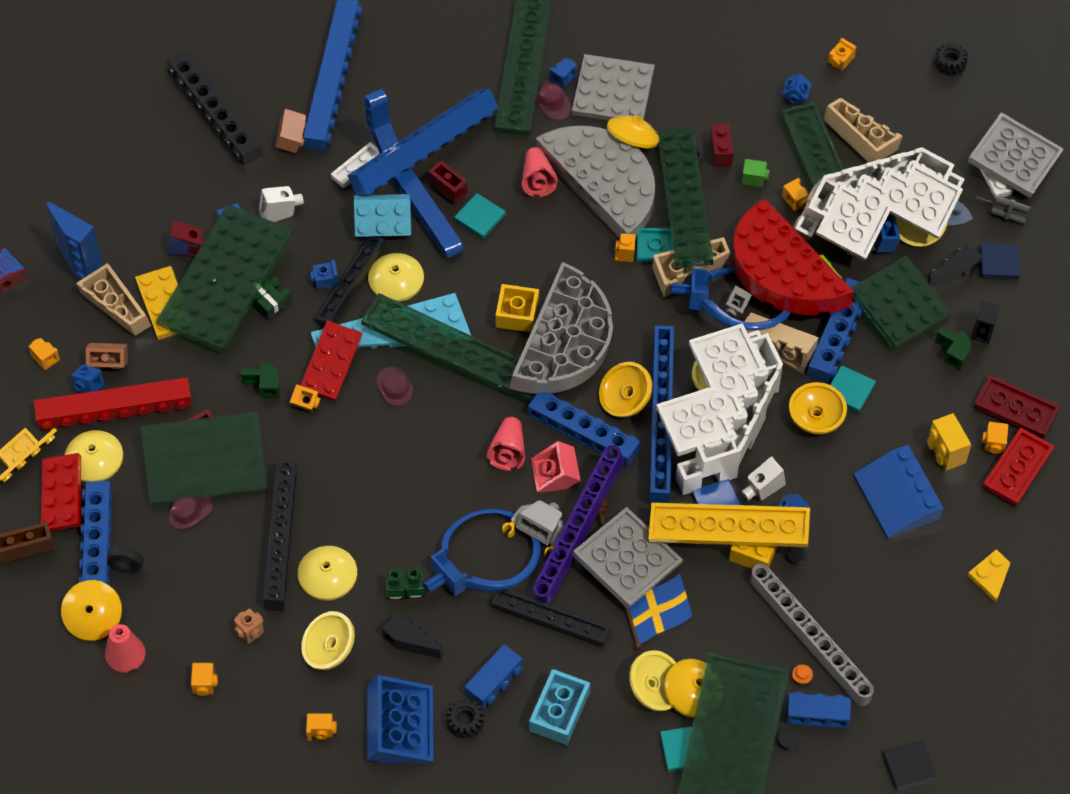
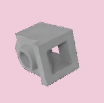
[722,286,752,318]

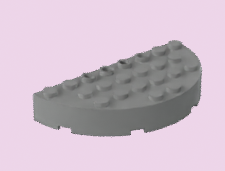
[536,126,655,239]
[510,262,613,394]

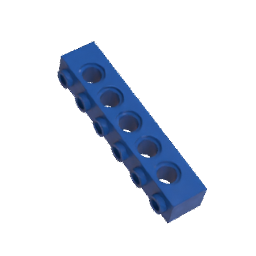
[807,278,870,383]
[528,392,640,468]
[79,481,112,585]

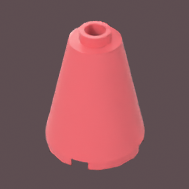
[521,147,558,197]
[486,417,525,471]
[105,624,146,673]

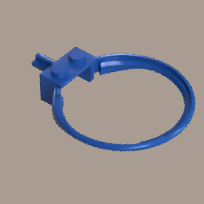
[671,268,790,330]
[423,509,541,596]

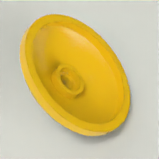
[607,115,659,148]
[599,362,652,418]
[789,382,847,434]
[61,580,122,641]
[664,659,723,718]

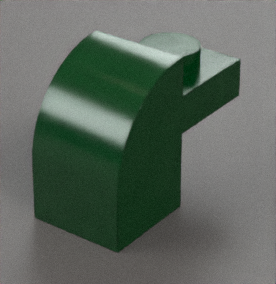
[935,327,971,371]
[241,362,280,398]

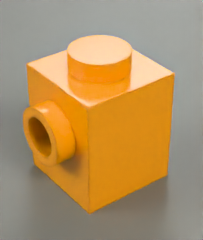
[982,422,1008,454]
[191,663,218,696]

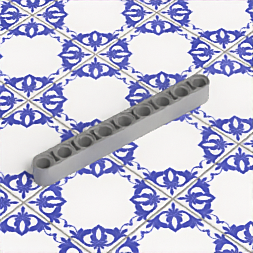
[751,564,874,706]

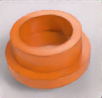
[792,665,813,685]

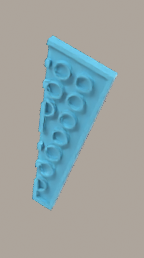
[311,293,472,349]

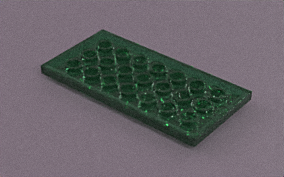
[156,204,294,352]
[678,653,789,794]

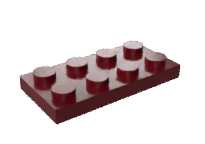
[974,375,1060,439]

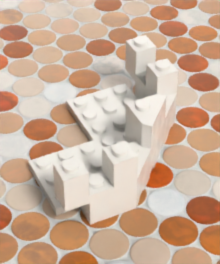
[793,147,964,260]
[656,323,783,495]

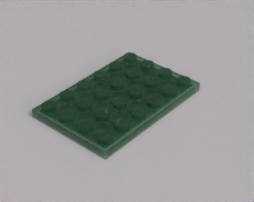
[141,412,267,504]

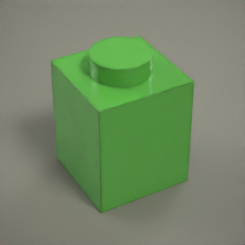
[742,159,770,187]

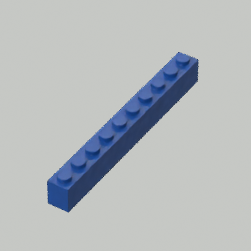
[303,0,362,151]
[347,88,498,196]
[649,326,674,504]

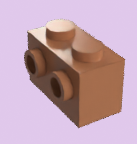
[275,109,307,153]
[86,343,128,369]

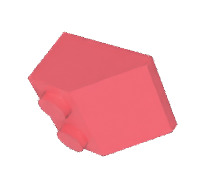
[531,441,581,493]

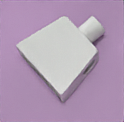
[259,186,303,225]
[741,456,786,500]

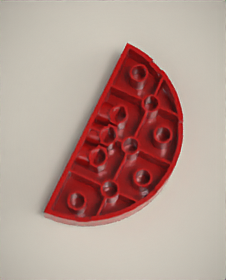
[733,199,853,315]

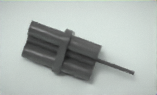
[975,196,1030,224]

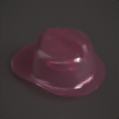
[536,82,572,120]
[376,367,413,406]
[169,493,213,529]

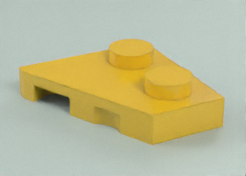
[968,549,1010,602]

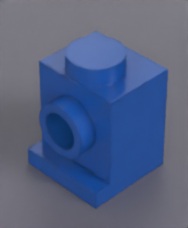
[549,58,577,89]
[310,260,338,289]

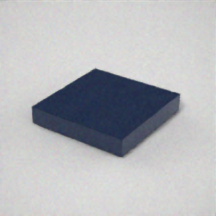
[980,243,1020,279]

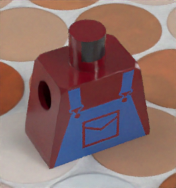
[167,220,212,258]
[0,247,28,292]

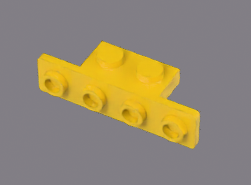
[0,428,57,482]

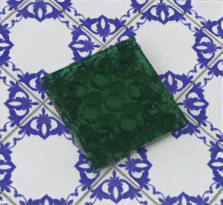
[851,255,952,349]

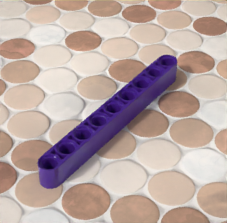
[533,445,624,604]

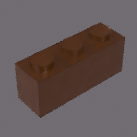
[0,522,55,564]

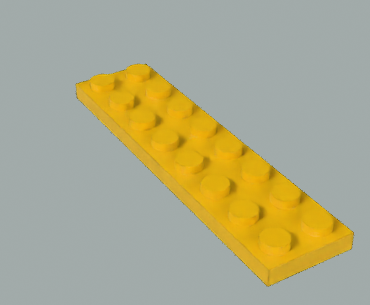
[648,503,810,547]

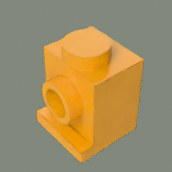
[828,38,856,71]
[782,178,808,211]
[615,233,635,262]
[29,338,60,370]
[290,384,321,412]
[306,714,337,741]

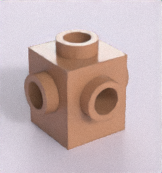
[234,608,264,644]

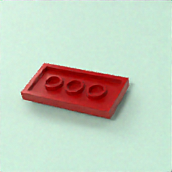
[300,321,363,402]
[982,428,1055,506]
[41,453,81,532]

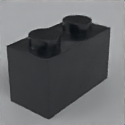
[971,301,1000,344]

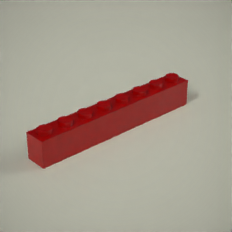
[34,377,192,430]

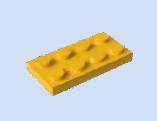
[135,266,194,340]

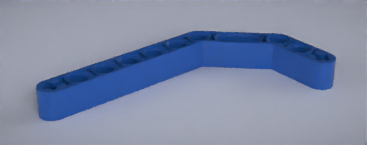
[364,89,464,259]

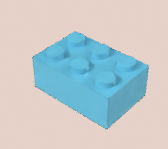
[354,194,411,236]
[529,669,590,745]

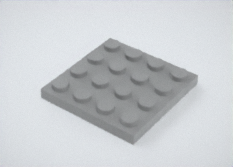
[572,54,654,121]
[968,113,1064,198]
[572,507,683,609]

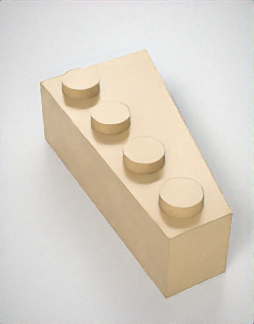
[823,98,903,162]
[652,237,730,297]
[76,263,151,336]
[745,313,818,374]

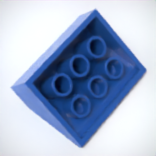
[46,201,103,281]
[853,445,943,539]
[367,675,434,763]

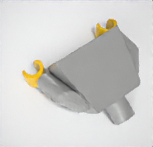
[502,500,564,558]

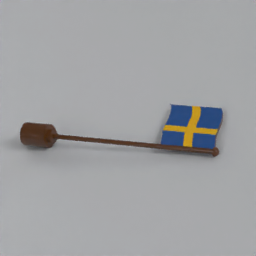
[588,488,692,650]

